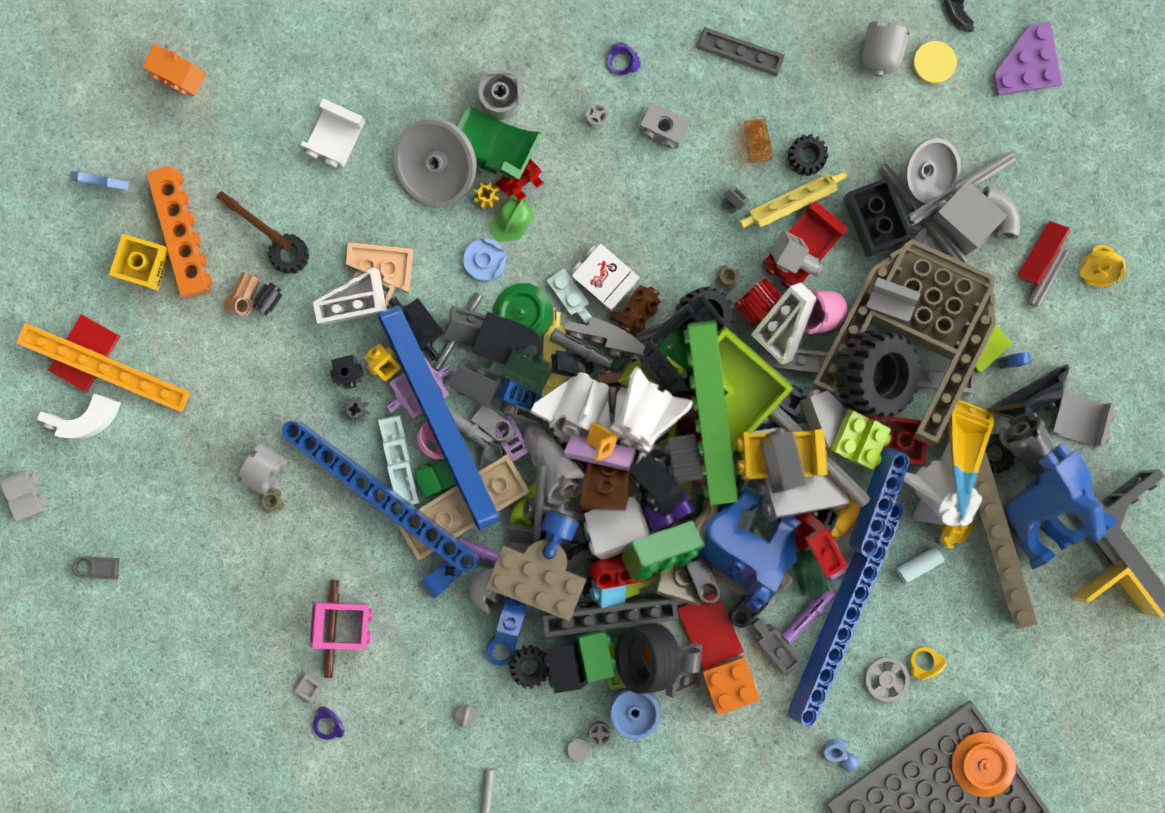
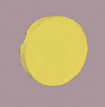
[913,41,957,85]

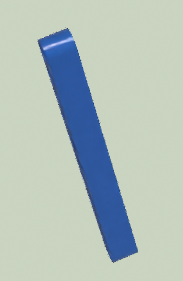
[378,305,500,530]
[282,421,480,572]
[788,502,904,727]

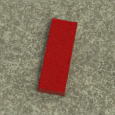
[1017,220,1070,286]

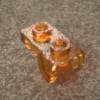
[744,118,773,163]

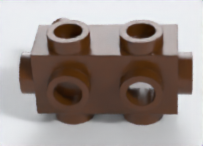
[609,285,661,335]

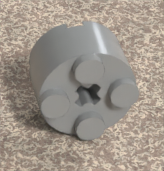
[478,69,523,119]
[238,443,289,495]

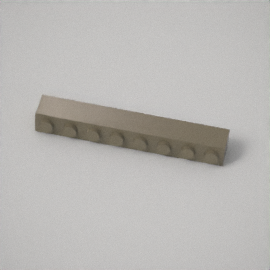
[973,452,1038,630]

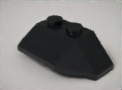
[987,364,1070,419]

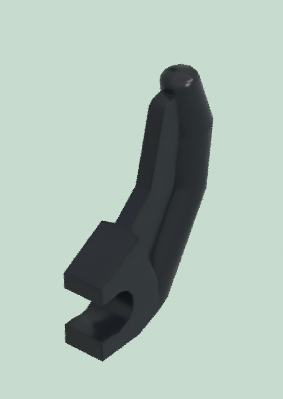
[943,0,974,32]

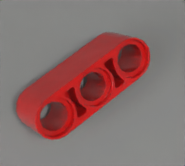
[589,556,656,589]

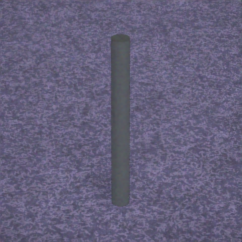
[533,462,546,542]

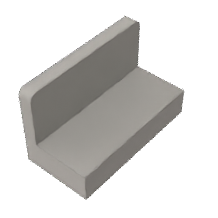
[867,278,920,323]

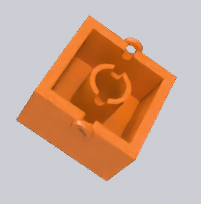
[142,43,207,96]
[701,656,760,715]

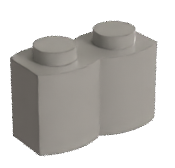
[0,470,47,521]

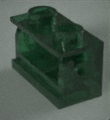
[501,348,552,394]
[792,548,829,597]

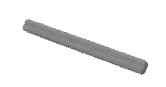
[907,152,1015,226]
[880,162,968,263]
[769,406,870,507]

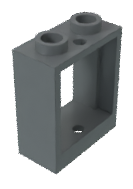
[760,428,807,494]

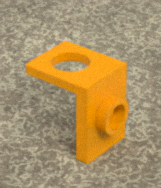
[586,422,618,461]

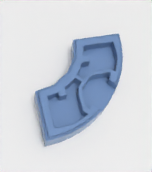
[70,171,129,190]

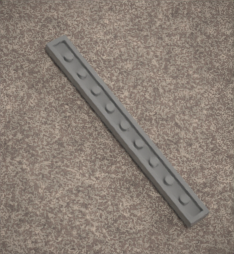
[758,344,977,394]

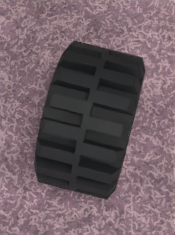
[675,286,735,336]

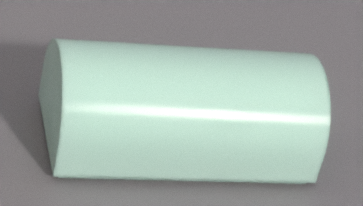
[896,547,945,583]

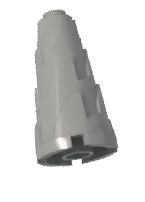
[524,423,585,505]

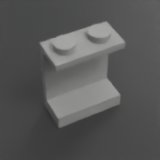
[1047,389,1116,447]

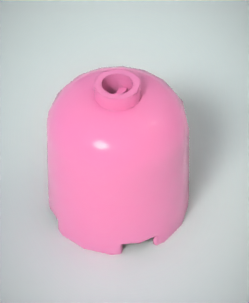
[804,290,848,334]

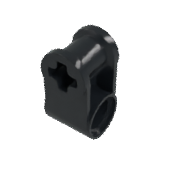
[729,594,769,628]

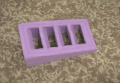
[496,414,530,462]

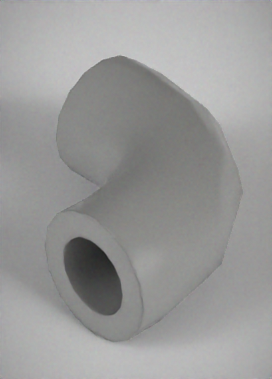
[982,186,1020,240]

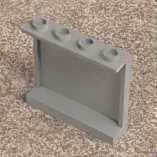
[752,423,849,523]

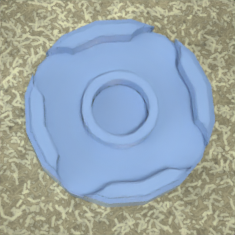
[463,238,506,282]

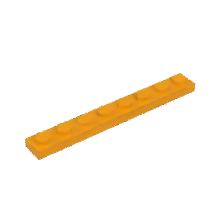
[16,323,191,412]

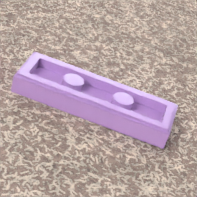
[564,435,636,471]

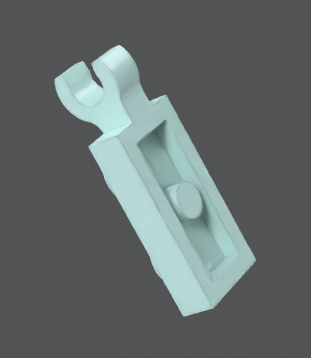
[547,268,591,325]

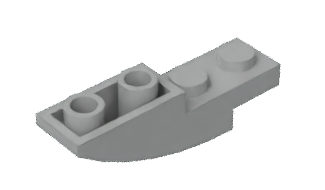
[565,317,645,361]

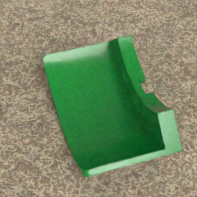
[457,106,542,180]

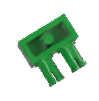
[576,630,616,683]

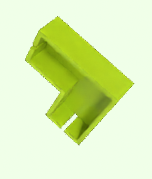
[699,325,793,454]

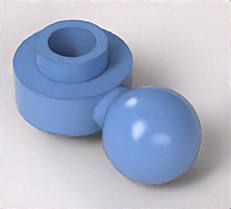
[824,739,859,771]

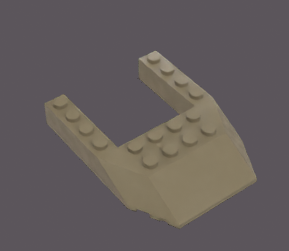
[812,239,996,447]

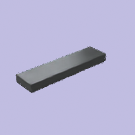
[697,27,785,76]

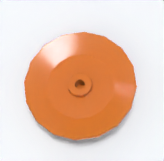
[952,732,1016,797]

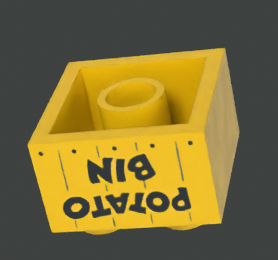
[109,233,170,292]

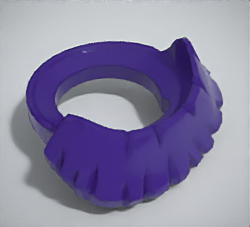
[607,42,641,75]
[313,706,345,740]

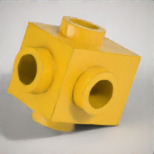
[364,343,401,382]

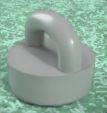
[455,704,477,728]

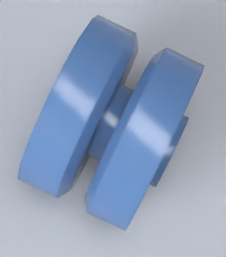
[611,688,660,739]

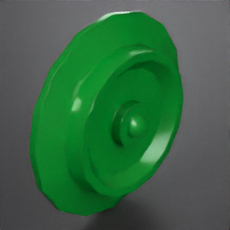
[493,283,553,338]

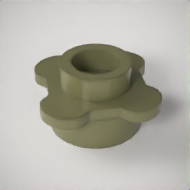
[715,265,740,290]
[260,489,284,513]

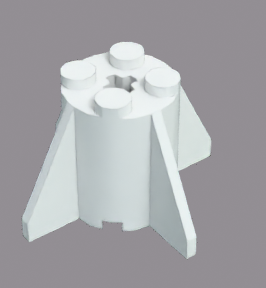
[610,367,693,454]
[530,373,611,445]
[903,441,982,526]

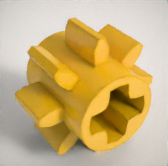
[474,182,500,209]

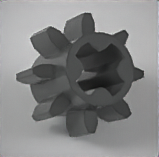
[342,397,370,424]

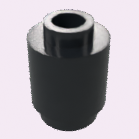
[252,282,283,316]

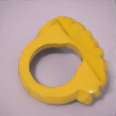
[910,647,946,680]

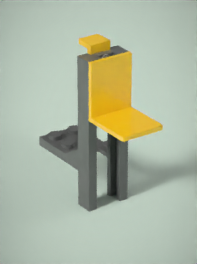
[1070,469,1165,617]

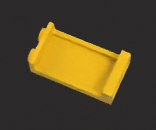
[736,429,827,479]

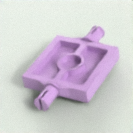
[386,358,453,419]

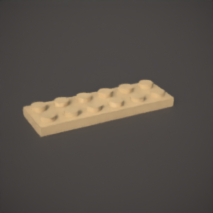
[396,454,531,561]

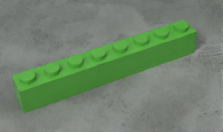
[684,320,738,505]

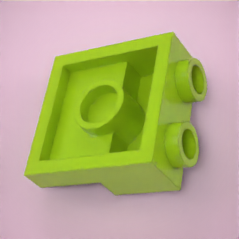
[830,409,891,470]

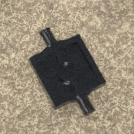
[389,296,444,361]

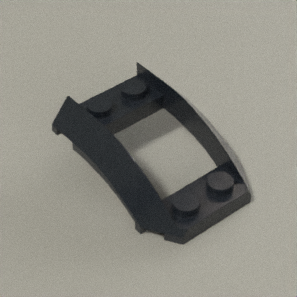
[640,293,735,394]

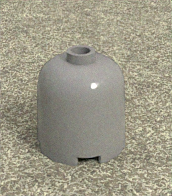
[861,21,911,77]

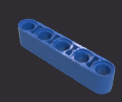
[849,448,909,557]

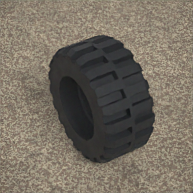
[835,330,921,418]

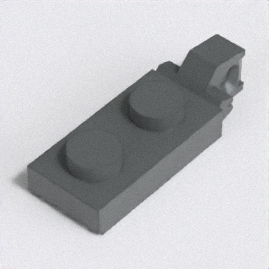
[752,618,803,676]

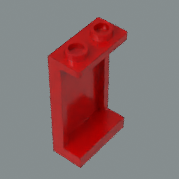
[763,201,848,289]
[792,512,847,578]

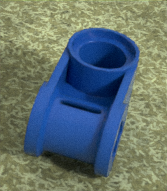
[420,561,462,599]

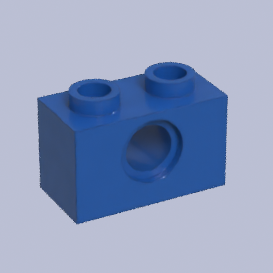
[495,596,528,646]

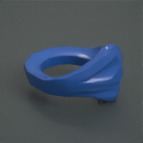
[486,634,515,666]

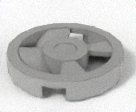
[865,657,909,702]

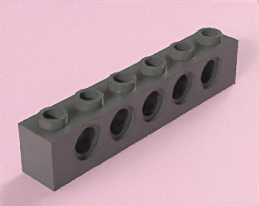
[543,593,678,637]

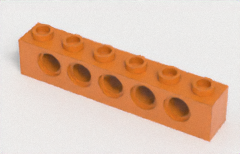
[146,165,213,299]

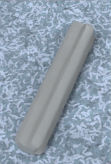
[1028,248,1068,307]

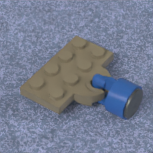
[486,509,587,621]

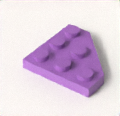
[993,22,1062,96]

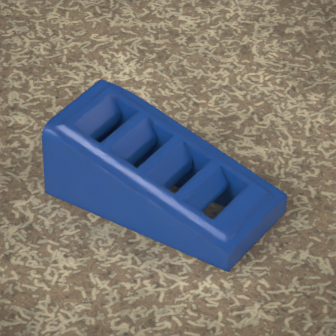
[497,377,542,410]

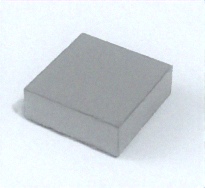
[294,672,325,703]

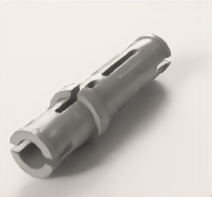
[448,407,494,450]

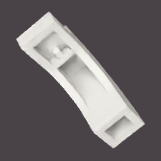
[37,394,121,439]

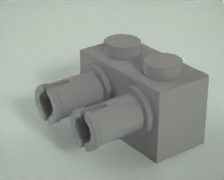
[771,230,823,277]

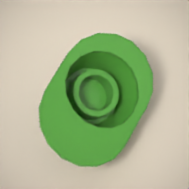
[491,196,534,241]

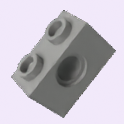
[640,102,691,149]

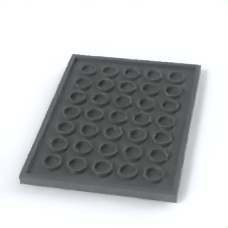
[826,700,1050,813]

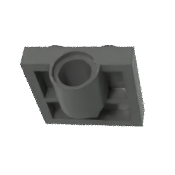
[666,642,702,698]

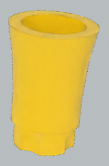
[831,495,861,540]

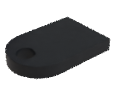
[472,311,543,369]

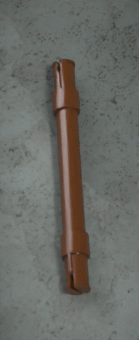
[217,191,291,250]
[324,580,340,678]

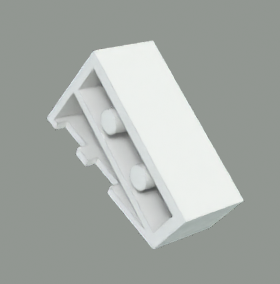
[313,268,387,325]
[751,283,817,365]

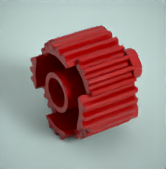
[733,278,782,328]

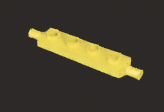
[739,170,848,229]
[542,312,567,429]

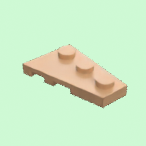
[346,242,414,292]

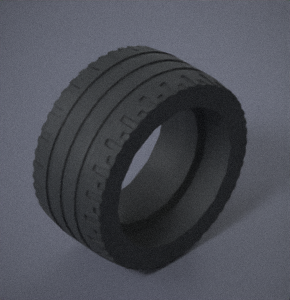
[614,623,681,694]

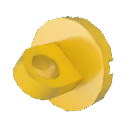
[1079,245,1126,287]
[934,514,977,549]

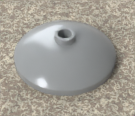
[905,138,961,203]

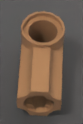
[223,272,259,316]

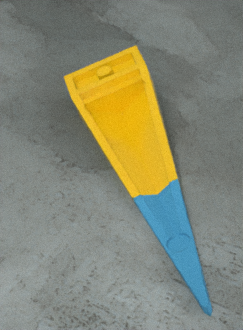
[947,400,994,522]

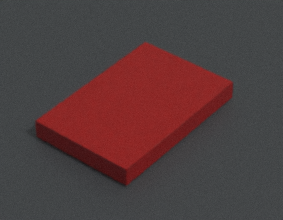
[48,314,120,392]
[677,592,744,670]

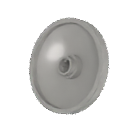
[394,118,476,206]

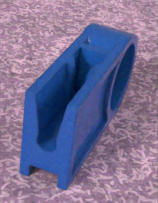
[998,352,1031,369]

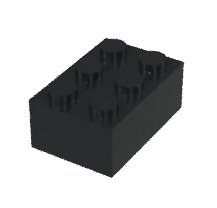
[843,177,913,257]

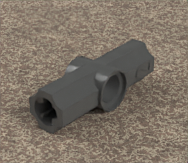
[523,498,591,527]

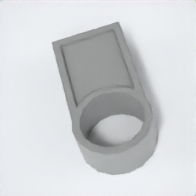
[471,405,515,443]

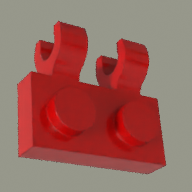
[495,159,544,201]

